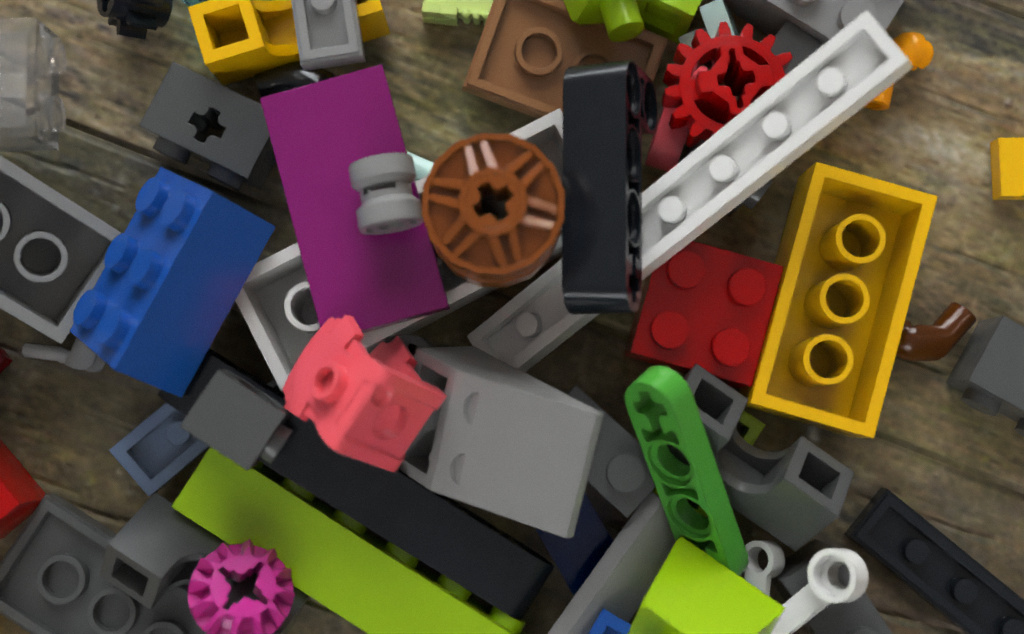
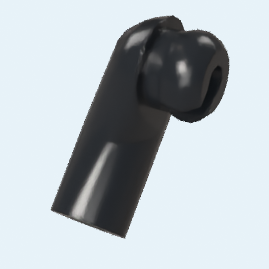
[255,61,336,97]

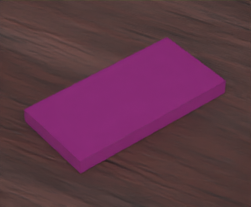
[260,64,450,333]

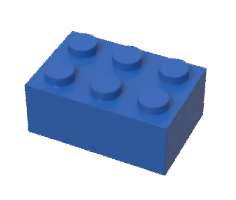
[70,167,276,398]

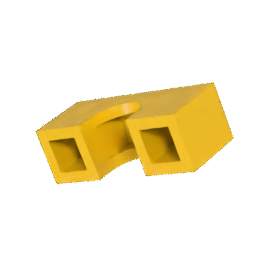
[188,0,391,86]

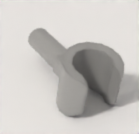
[22,337,106,373]

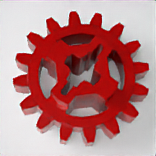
[661,22,793,148]

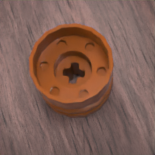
[421,133,565,288]

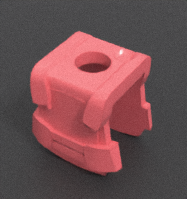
[283,315,447,472]

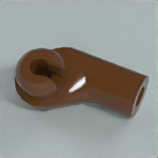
[896,302,976,361]

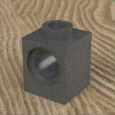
[179,369,293,471]

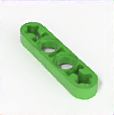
[624,365,749,576]

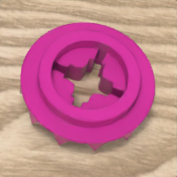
[188,539,295,634]

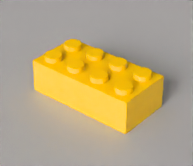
[739,162,938,439]

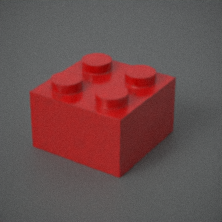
[623,241,784,389]

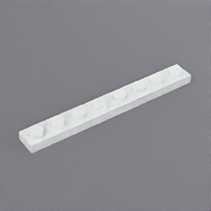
[467,10,914,373]

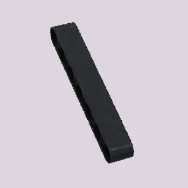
[158,348,555,620]

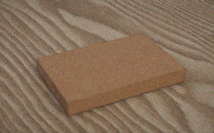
[462,0,668,119]

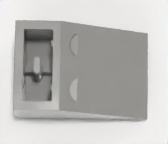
[398,346,604,538]

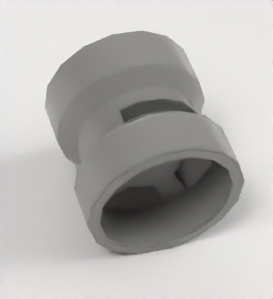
[348,153,424,235]

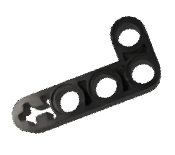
[562,60,658,315]

